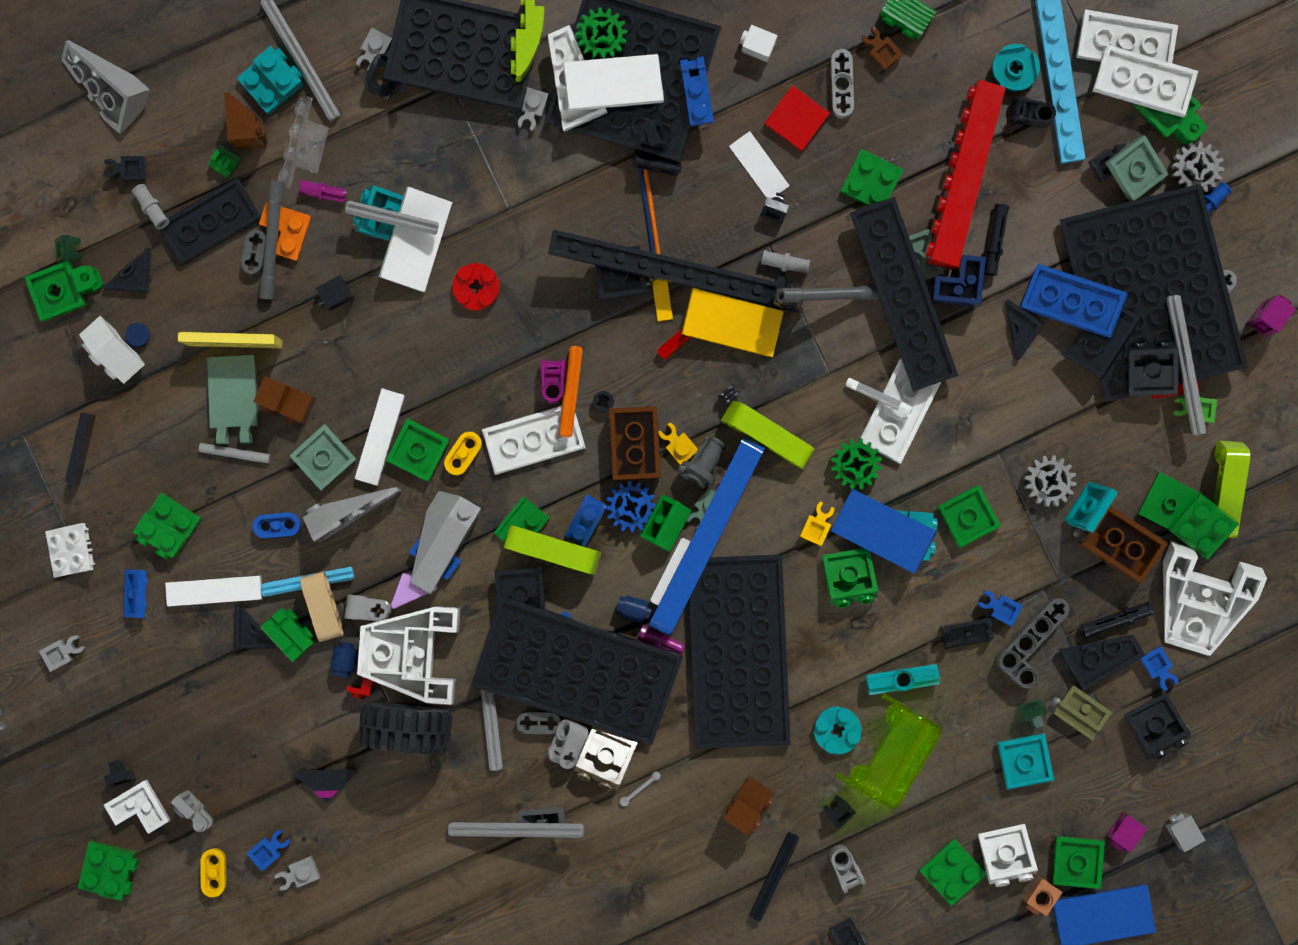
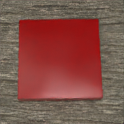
[764,85,830,152]

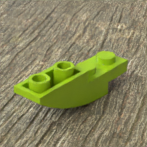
[511,0,545,82]

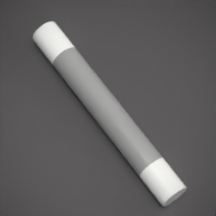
[845,378,913,415]

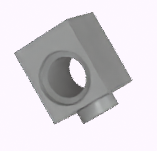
[1165,812,1206,852]

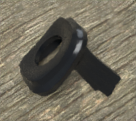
[364,54,407,99]

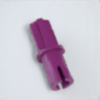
[299,179,347,203]
[637,625,685,654]

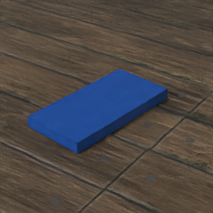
[1021,264,1128,339]
[831,489,937,574]
[1053,884,1156,945]

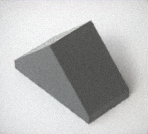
[517,806,565,823]

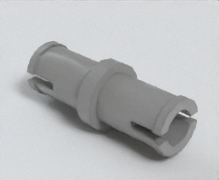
[132,184,169,229]
[761,250,810,274]

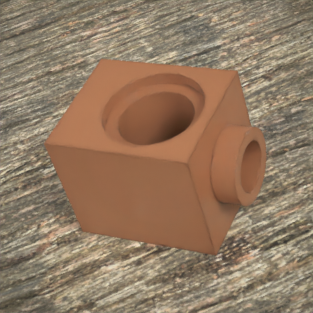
[1023,876,1062,916]

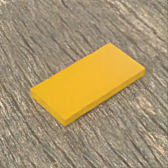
[681,288,784,357]

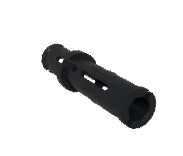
[984,204,1009,276]
[1081,601,1154,639]

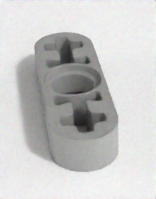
[830,49,854,119]

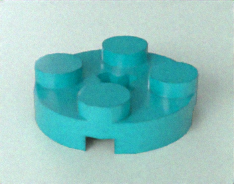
[991,44,1040,92]
[813,706,862,754]

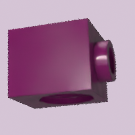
[1107,812,1147,852]

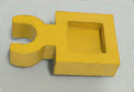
[658,423,698,465]
[799,501,834,546]

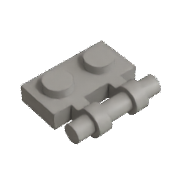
[171,790,213,832]

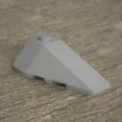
[62,40,150,134]
[303,487,401,542]
[410,491,481,594]

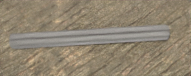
[260,0,340,121]
[1166,295,1206,436]
[448,822,584,838]

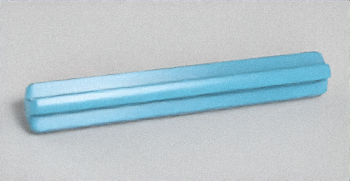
[261,567,354,597]

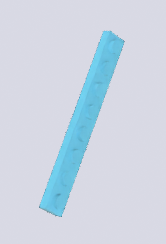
[1035,0,1085,164]

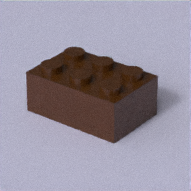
[609,406,661,481]
[1076,506,1168,584]

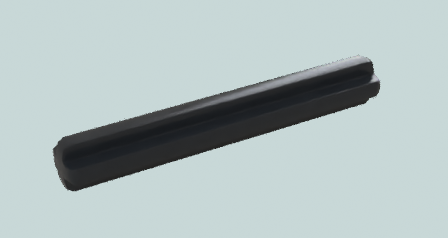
[750,832,799,921]

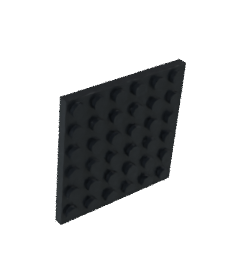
[545,0,721,163]

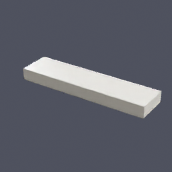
[355,389,405,486]
[165,576,263,606]

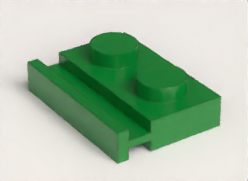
[494,496,550,555]

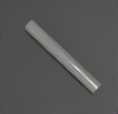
[199,443,271,464]

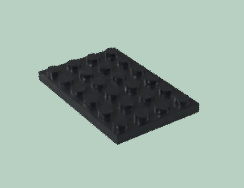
[383,0,533,111]

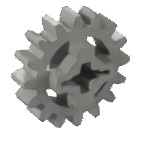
[1171,142,1224,193]
[1023,455,1077,507]

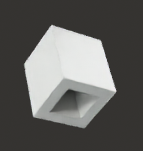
[740,25,777,62]

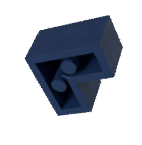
[931,255,986,308]

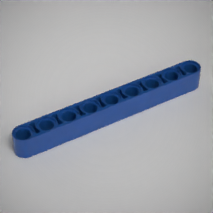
[649,436,766,636]

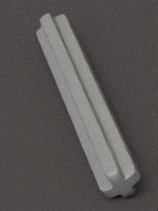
[345,201,439,235]
[481,690,503,771]

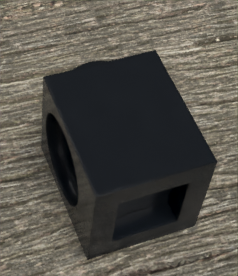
[315,275,355,311]

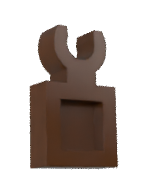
[861,27,903,71]

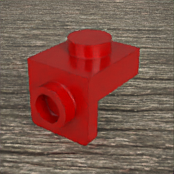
[346,677,379,699]

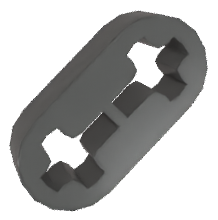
[241,230,266,275]
[516,712,562,734]

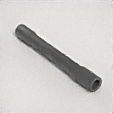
[259,180,285,300]
[777,285,879,303]

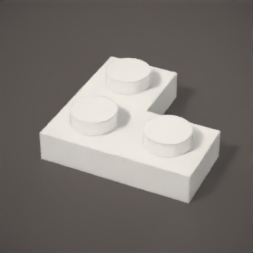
[104,780,171,834]

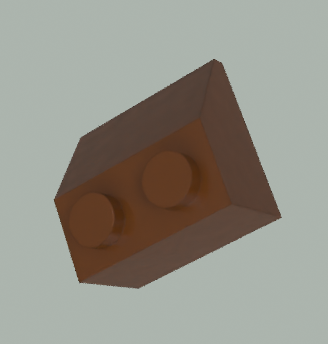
[224,92,268,149]

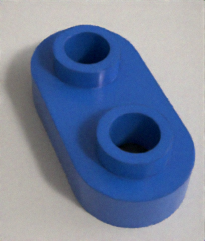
[253,512,302,538]

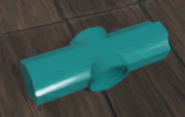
[866,664,940,695]

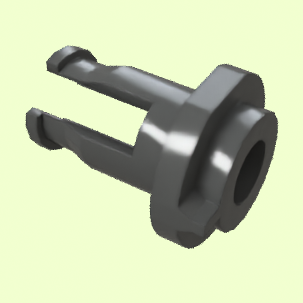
[677,436,726,488]

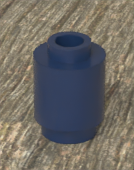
[616,595,652,624]
[330,642,358,678]

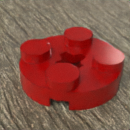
[452,263,500,311]

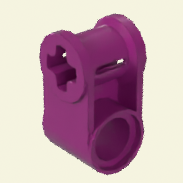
[541,359,565,405]

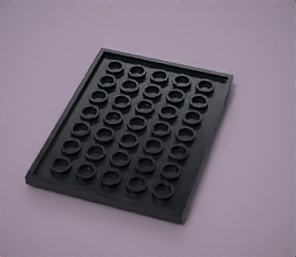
[1059,183,1248,403]

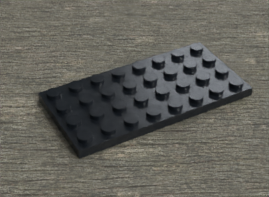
[689,554,791,749]
[471,595,683,745]

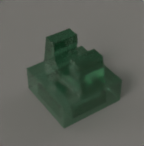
[55,235,83,263]
[1017,698,1048,729]

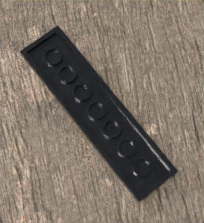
[849,197,959,392]

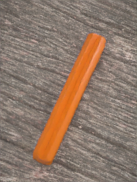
[559,346,583,438]

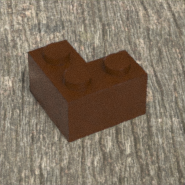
[253,376,316,426]
[722,774,774,835]

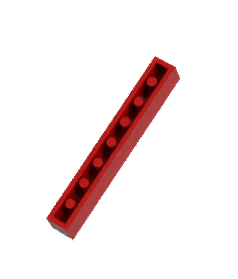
[925,80,1006,271]

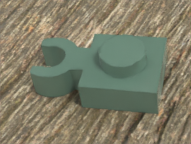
[687,487,716,529]

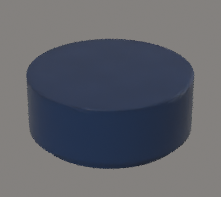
[125,323,151,347]

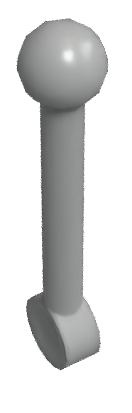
[620,771,661,806]

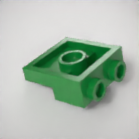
[133,493,202,559]
[822,548,878,608]
[78,841,139,901]

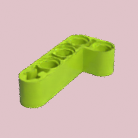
[720,400,815,469]
[1213,440,1250,538]
[504,525,602,575]

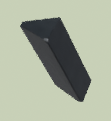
[632,150,682,176]

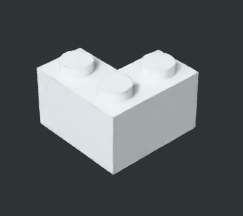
[79,316,145,383]

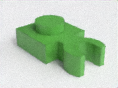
[1173,397,1217,424]

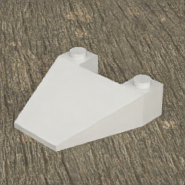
[1163,541,1267,656]
[357,606,461,705]

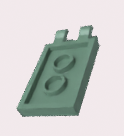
[207,355,259,445]

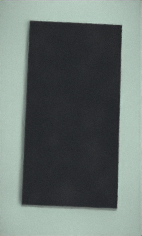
[159,177,261,266]

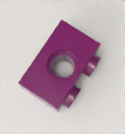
[1246,295,1296,337]

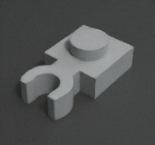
[356,28,392,71]
[518,87,549,132]
[39,635,86,672]
[275,855,321,890]

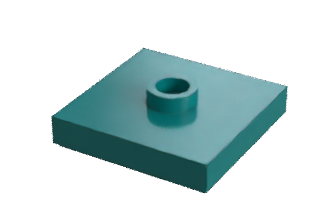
[1064,481,1118,533]
[997,733,1054,790]

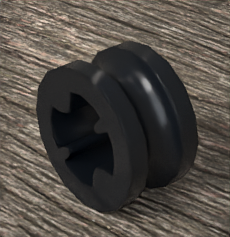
[718,383,741,406]
[593,391,614,413]

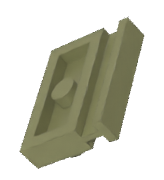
[1052,685,1113,741]

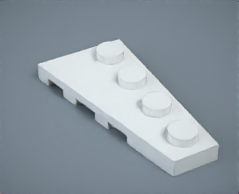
[548,25,607,132]

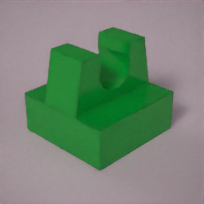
[207,145,242,179]

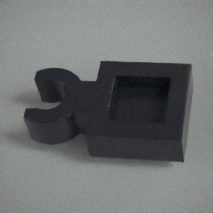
[1088,143,1126,182]
[104,156,146,181]

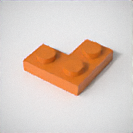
[259,202,312,262]

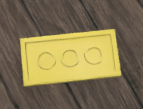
[178,332,283,349]

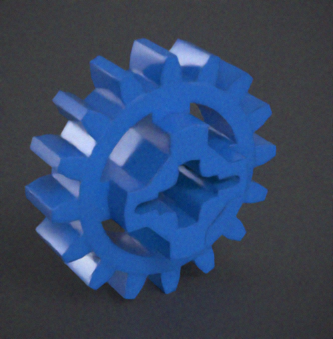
[606,481,656,533]

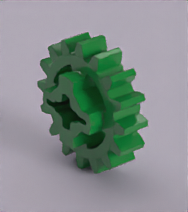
[575,7,627,60]
[831,438,882,489]

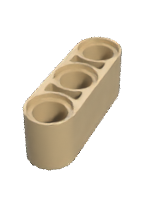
[300,571,344,642]

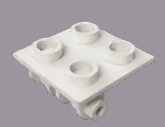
[45,523,95,578]

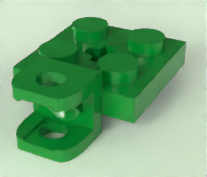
[1133,95,1207,146]
[25,261,103,322]

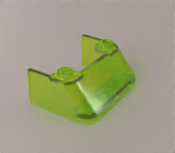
[835,693,942,809]

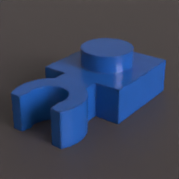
[977,591,1023,627]
[1140,646,1179,691]
[246,829,291,871]

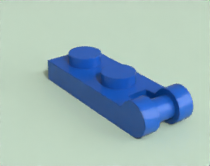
[680,56,714,127]

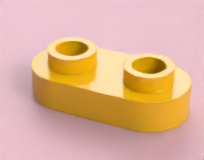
[444,432,482,475]
[201,848,227,897]

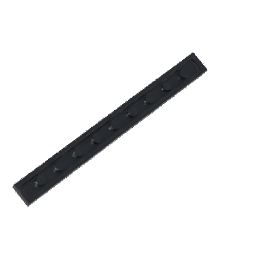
[548,230,778,307]

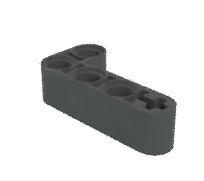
[995,598,1070,688]

